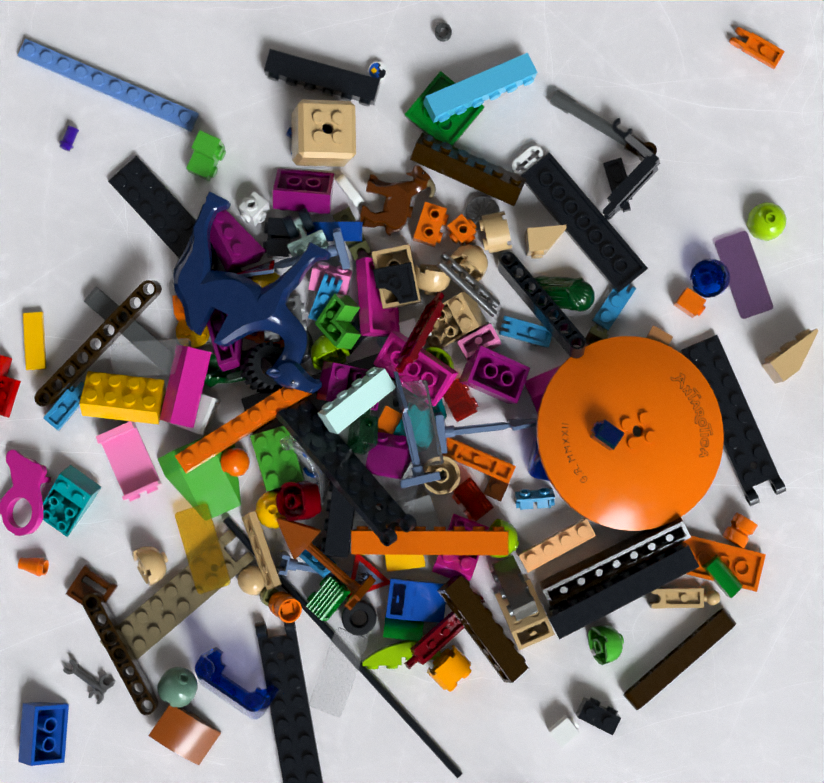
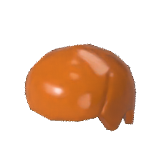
[221,447,250,477]

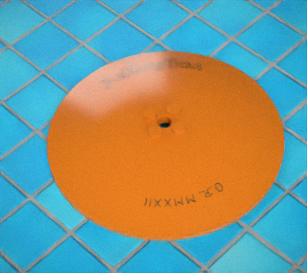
[536,336,724,531]

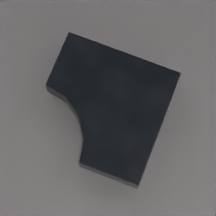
[373,262,418,304]

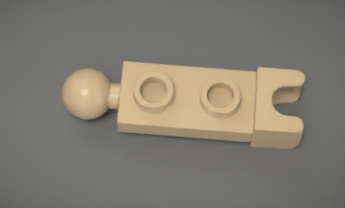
[649,588,720,609]

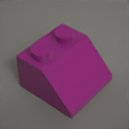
[366,432,411,480]

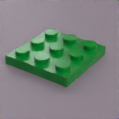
[404,71,485,146]

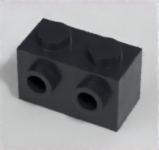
[576,697,621,735]

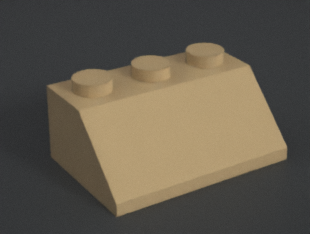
[372,244,422,309]

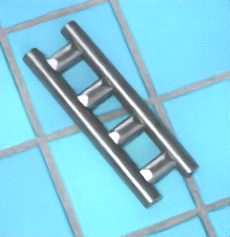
[437,252,500,317]

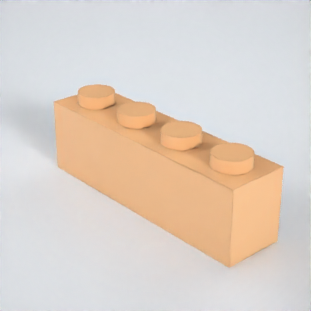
[517,518,596,573]

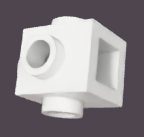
[239,191,270,227]

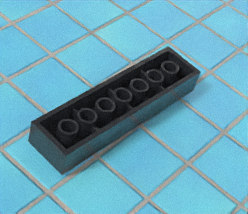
[546,542,700,640]

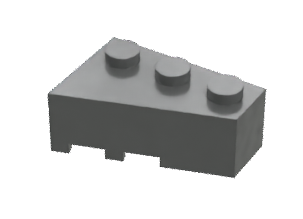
[491,555,538,621]

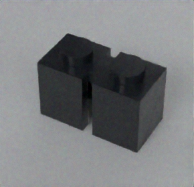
[263,217,291,259]

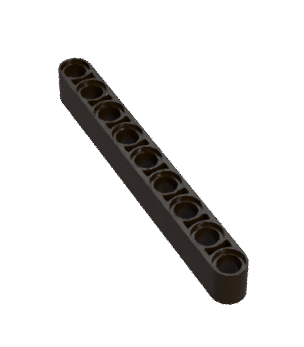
[34,280,162,407]

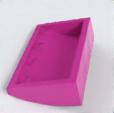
[356,257,400,337]

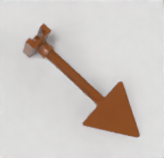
[277,517,376,610]

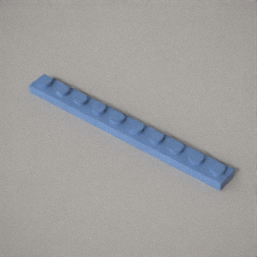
[17,39,199,132]

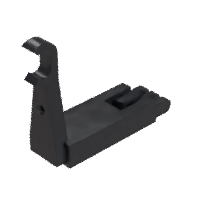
[603,118,660,220]

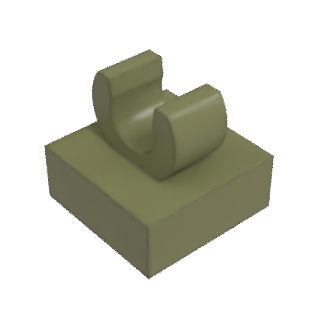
[585,324,609,345]

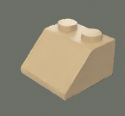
[524,225,566,259]

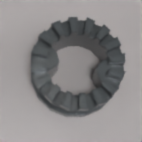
[435,23,452,42]

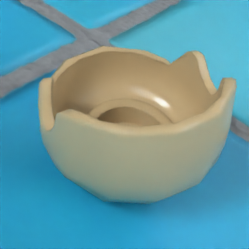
[237,565,266,595]

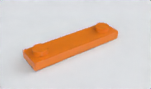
[438,438,516,484]

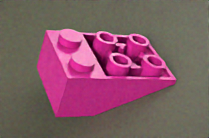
[432,514,489,582]

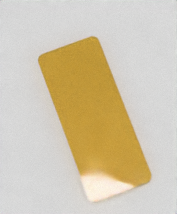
[175,504,231,594]

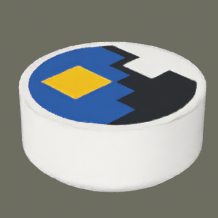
[368,62,387,81]

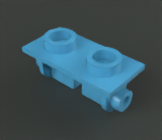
[515,488,555,510]

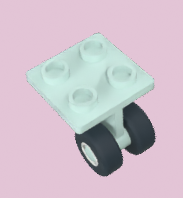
[282,208,329,257]

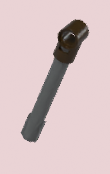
[550,90,657,161]

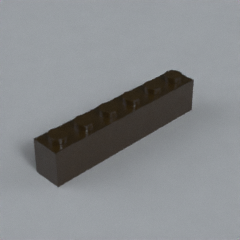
[410,133,526,206]
[437,576,529,683]

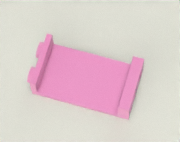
[96,421,162,502]

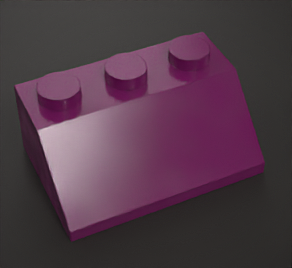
[273,168,334,214]
[459,345,530,404]

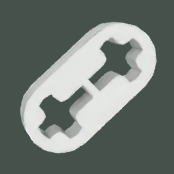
[511,146,543,176]
[335,174,364,208]

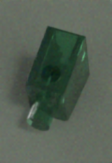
[347,408,378,455]

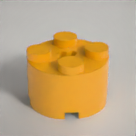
[427,645,472,692]

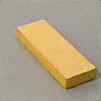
[23,312,47,371]

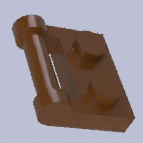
[66,565,118,607]

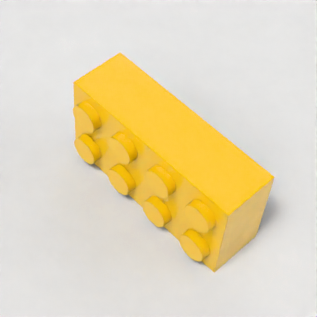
[79,371,166,425]

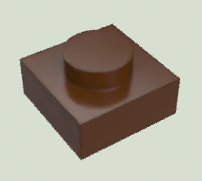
[483,477,509,502]

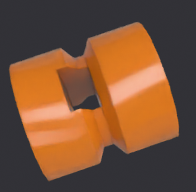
[722,513,758,549]
[268,591,302,623]

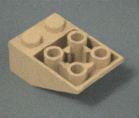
[418,292,488,349]
[761,329,818,384]
[495,579,555,650]

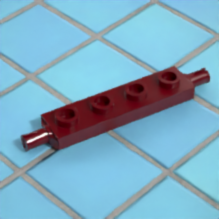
[395,292,445,373]
[404,596,485,669]

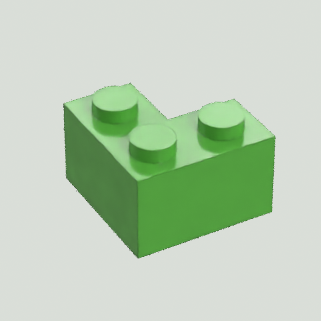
[186,130,226,181]
[315,293,361,350]

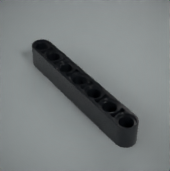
[498,251,586,358]

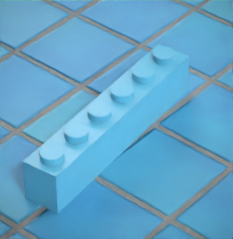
[423,53,538,123]

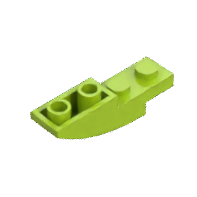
[363,640,440,669]

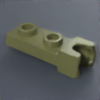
[332,207,372,262]

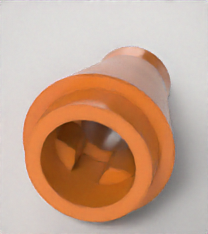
[18,557,49,576]

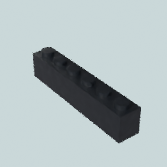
[264,49,381,106]

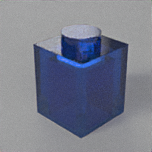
[590,420,625,450]

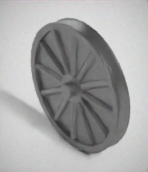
[466,196,500,230]

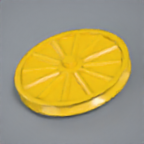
[175,320,210,348]

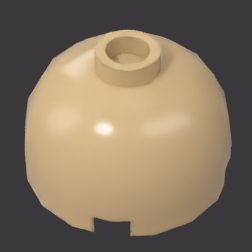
[451,245,488,281]
[414,264,451,295]
[132,546,168,586]

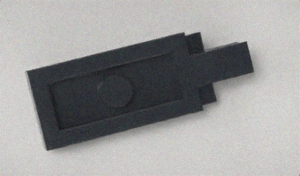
[603,158,633,213]

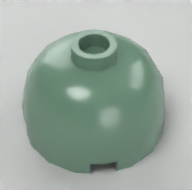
[157,667,198,707]

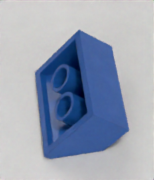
[18,702,69,766]

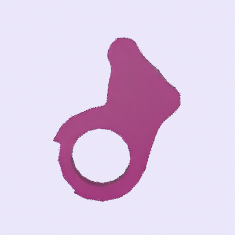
[0,450,51,536]

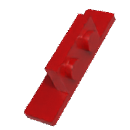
[0,355,21,418]

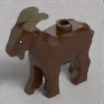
[360,165,436,236]

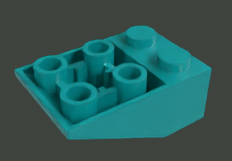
[43,465,101,537]

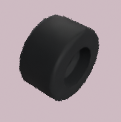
[342,600,377,636]

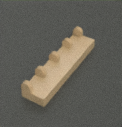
[242,511,282,590]

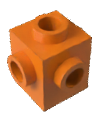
[447,214,477,246]

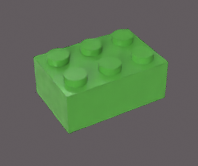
[250,426,305,491]

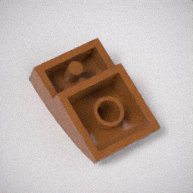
[148,705,221,765]

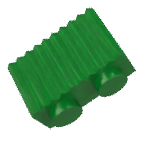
[305,576,351,621]

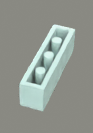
[318,367,396,434]

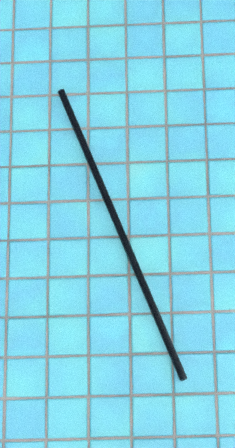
[223,516,463,778]

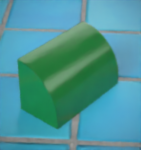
[702,554,743,598]
[383,616,424,641]

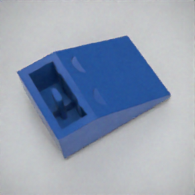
[386,577,446,622]

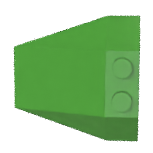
[158,435,241,521]

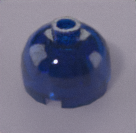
[690,259,730,298]

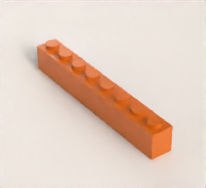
[175,372,313,474]
[351,526,509,555]

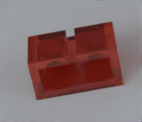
[443,378,479,423]

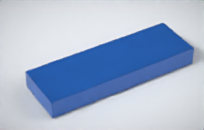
[307,222,363,241]

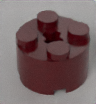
[276,481,322,521]

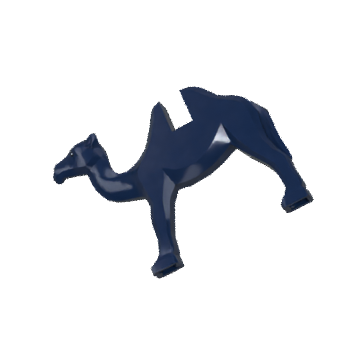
[173,191,331,393]

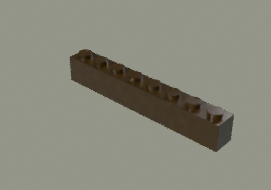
[540,517,691,606]

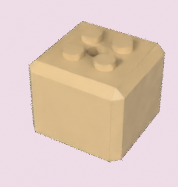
[291,99,356,167]

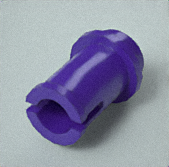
[59,126,79,152]

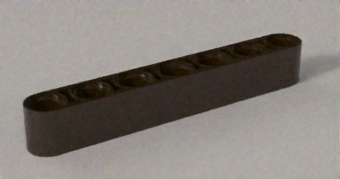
[82,592,159,715]
[623,608,736,710]

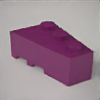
[210,210,266,272]
[207,309,243,372]

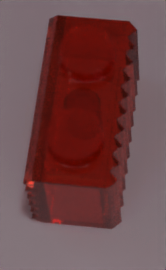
[451,477,494,521]

